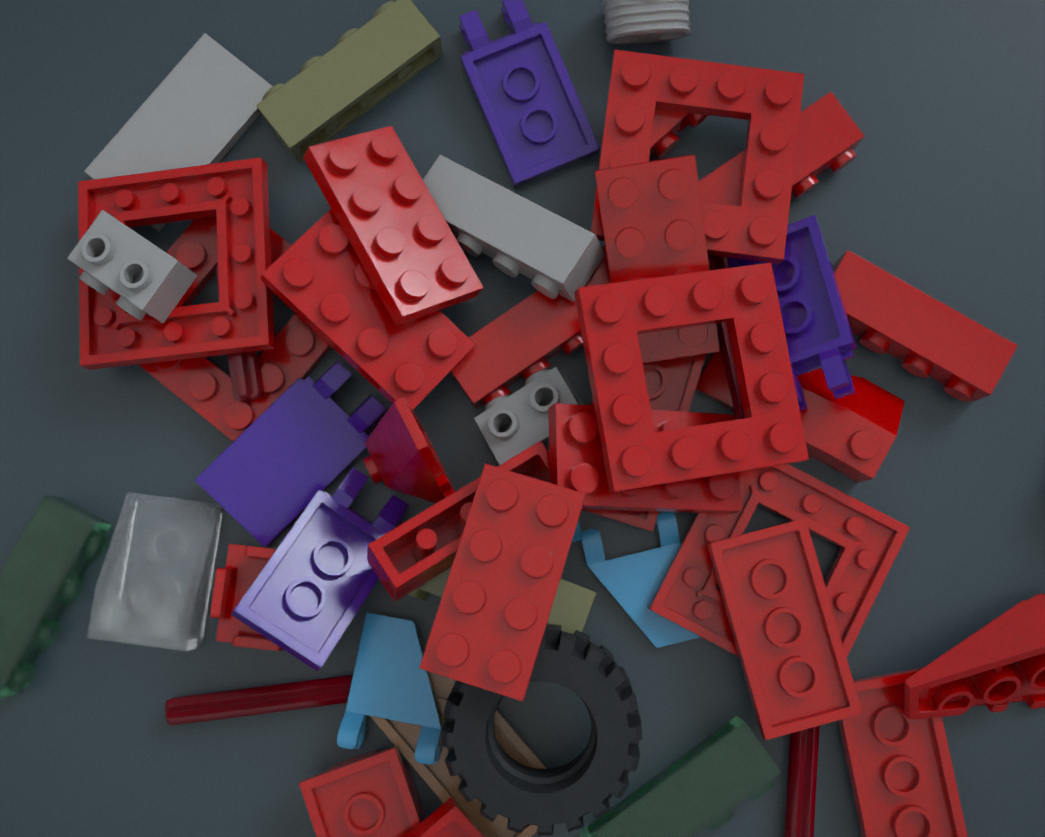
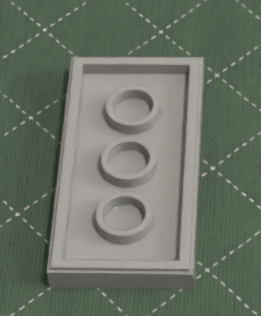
[84,33,273,232]

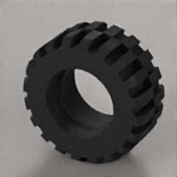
[441,624,642,836]

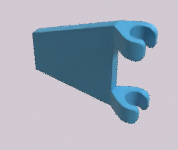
[580,511,700,648]
[337,612,443,765]

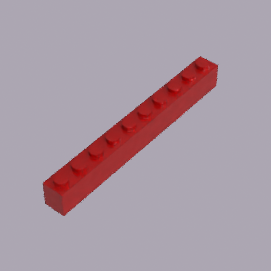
[450,92,865,410]

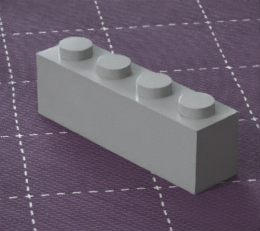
[423,155,605,302]

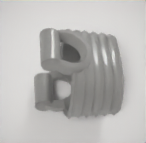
[601,0,691,45]

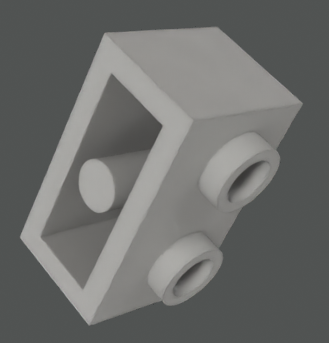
[67,210,197,323]
[474,367,583,465]

